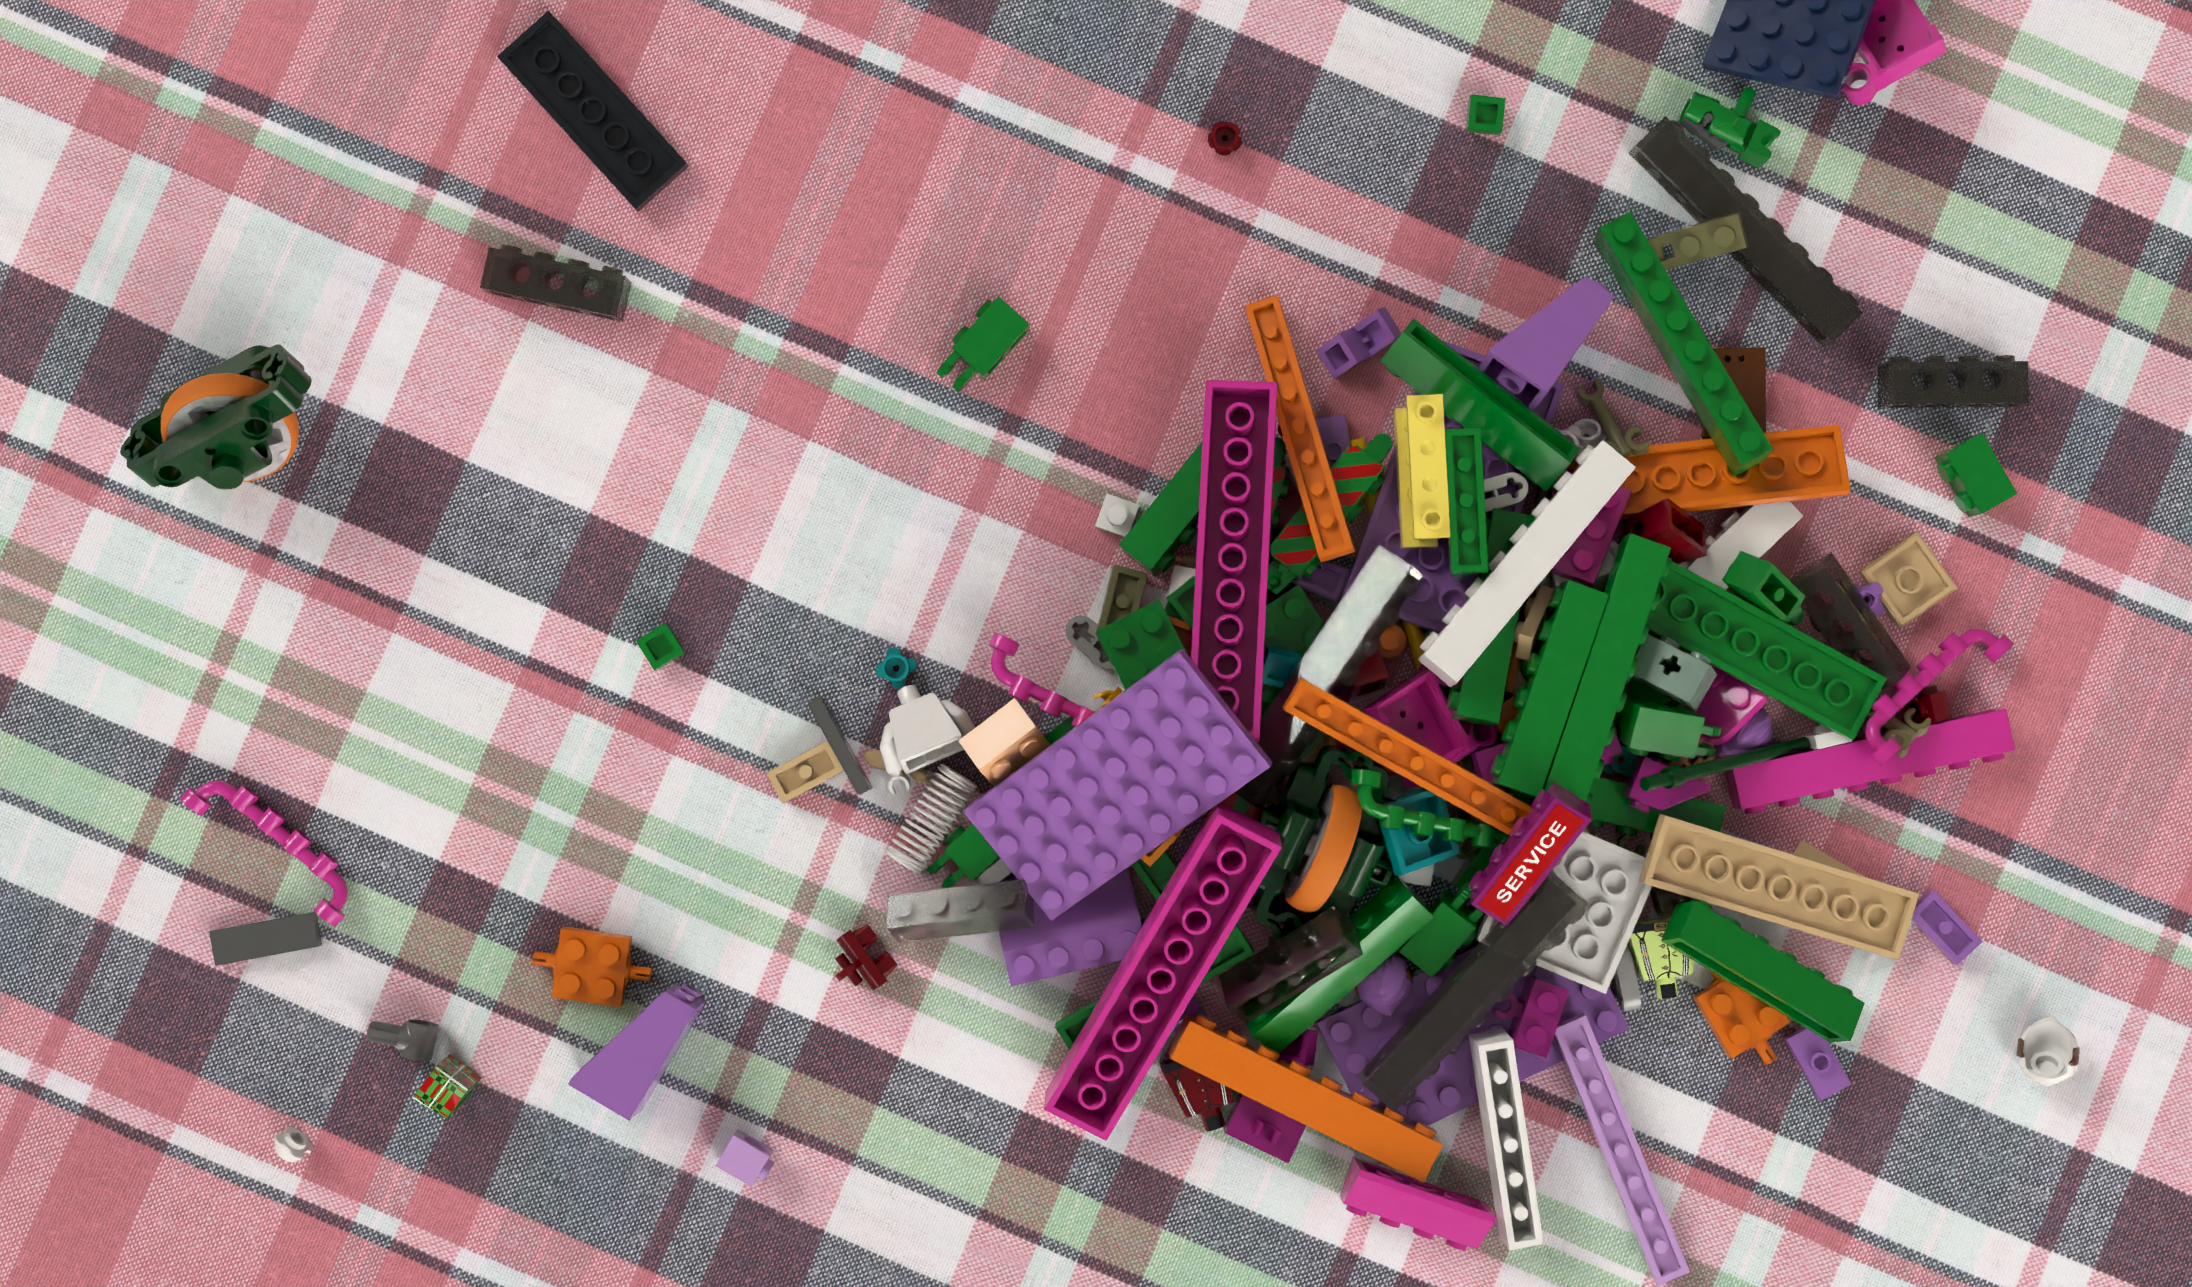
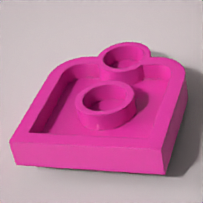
[1682,664,1767,745]

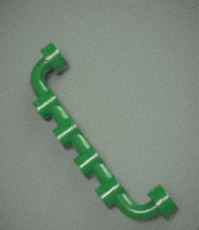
[1351,769,1532,849]

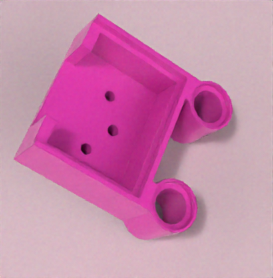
[1843,0,1946,105]
[1362,664,1497,788]

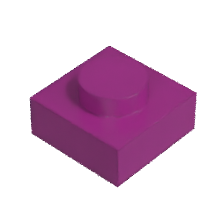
[1278,1028,1318,1066]

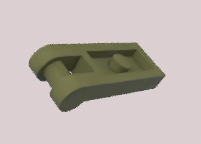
[1647,212,1748,271]

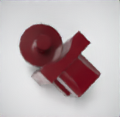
[835,925,897,991]

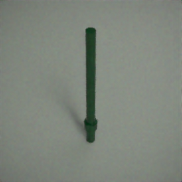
[1640,737,1811,791]

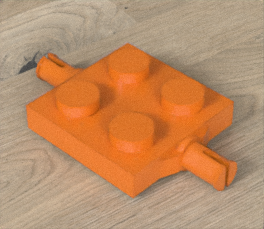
[532,926,653,1007]
[1693,971,1790,1065]

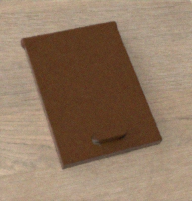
[1701,347,1767,439]

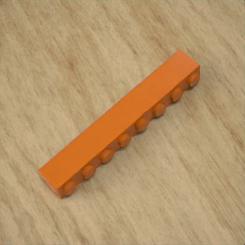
[1168,1014,1443,1183]

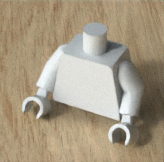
[880,685,976,795]

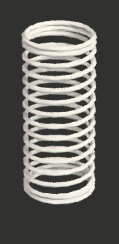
[885,764,978,875]

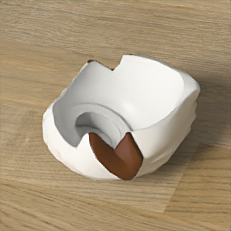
[2016,1016,2080,1087]

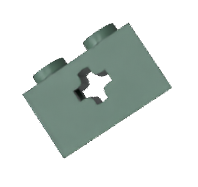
[1632,634,1717,711]

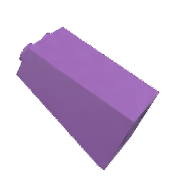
[1478,276,1615,411]
[568,983,706,1121]

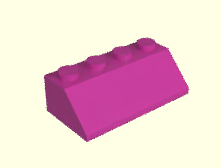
[1340,1157,1496,1251]

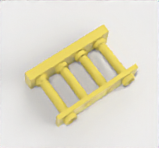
[1394,394,1451,549]

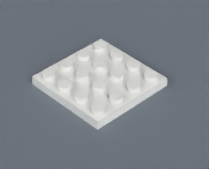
[1475,831,1652,994]

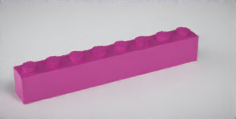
[1725,709,2015,814]

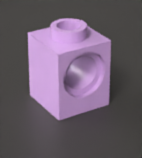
[715,1129,774,1187]

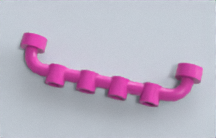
[1865,629,2014,766]
[988,632,1095,727]
[180,780,348,927]

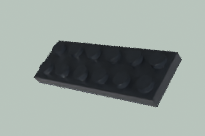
[497,10,689,212]

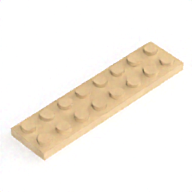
[1639,814,1919,961]

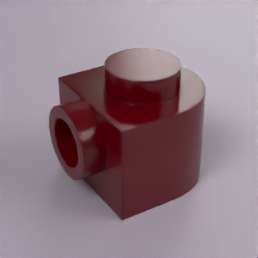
[1904,685,1952,724]

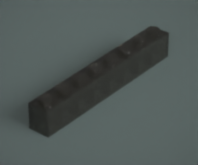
[1629,116,1863,347]
[1235,545,1422,809]
[1359,869,1588,1112]

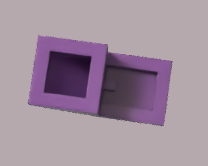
[1316,306,1401,379]

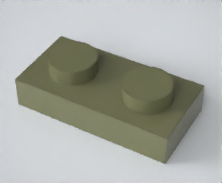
[1096,564,1147,631]

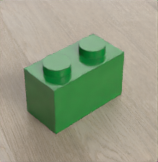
[1934,433,2017,517]

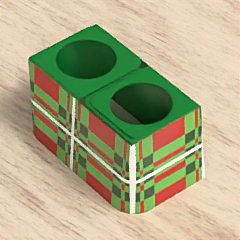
[413,1054,481,1119]

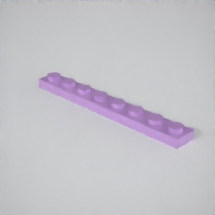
[1554,1013,1690,1286]

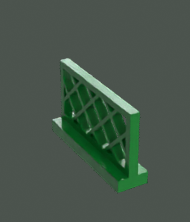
[1445,428,1488,581]

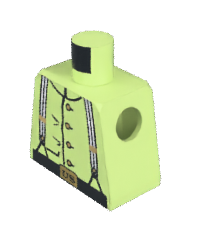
[1627,917,1694,999]

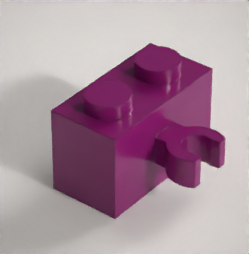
[1492,975,1569,1058]
[1223,1093,1306,1164]

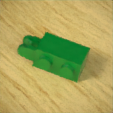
[936,296,1030,392]
[1722,551,1806,626]
[1617,698,1722,761]
[926,824,999,892]
[1399,881,1484,978]

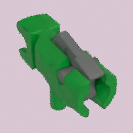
[1677,88,1781,168]

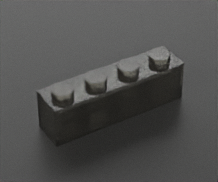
[887,879,1035,943]

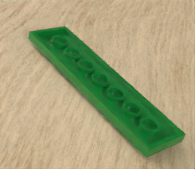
[1646,561,1887,740]

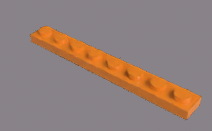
[1245,295,1355,562]
[1282,677,1532,836]

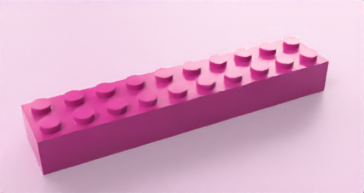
[1191,380,1277,742]
[1044,802,1282,1141]

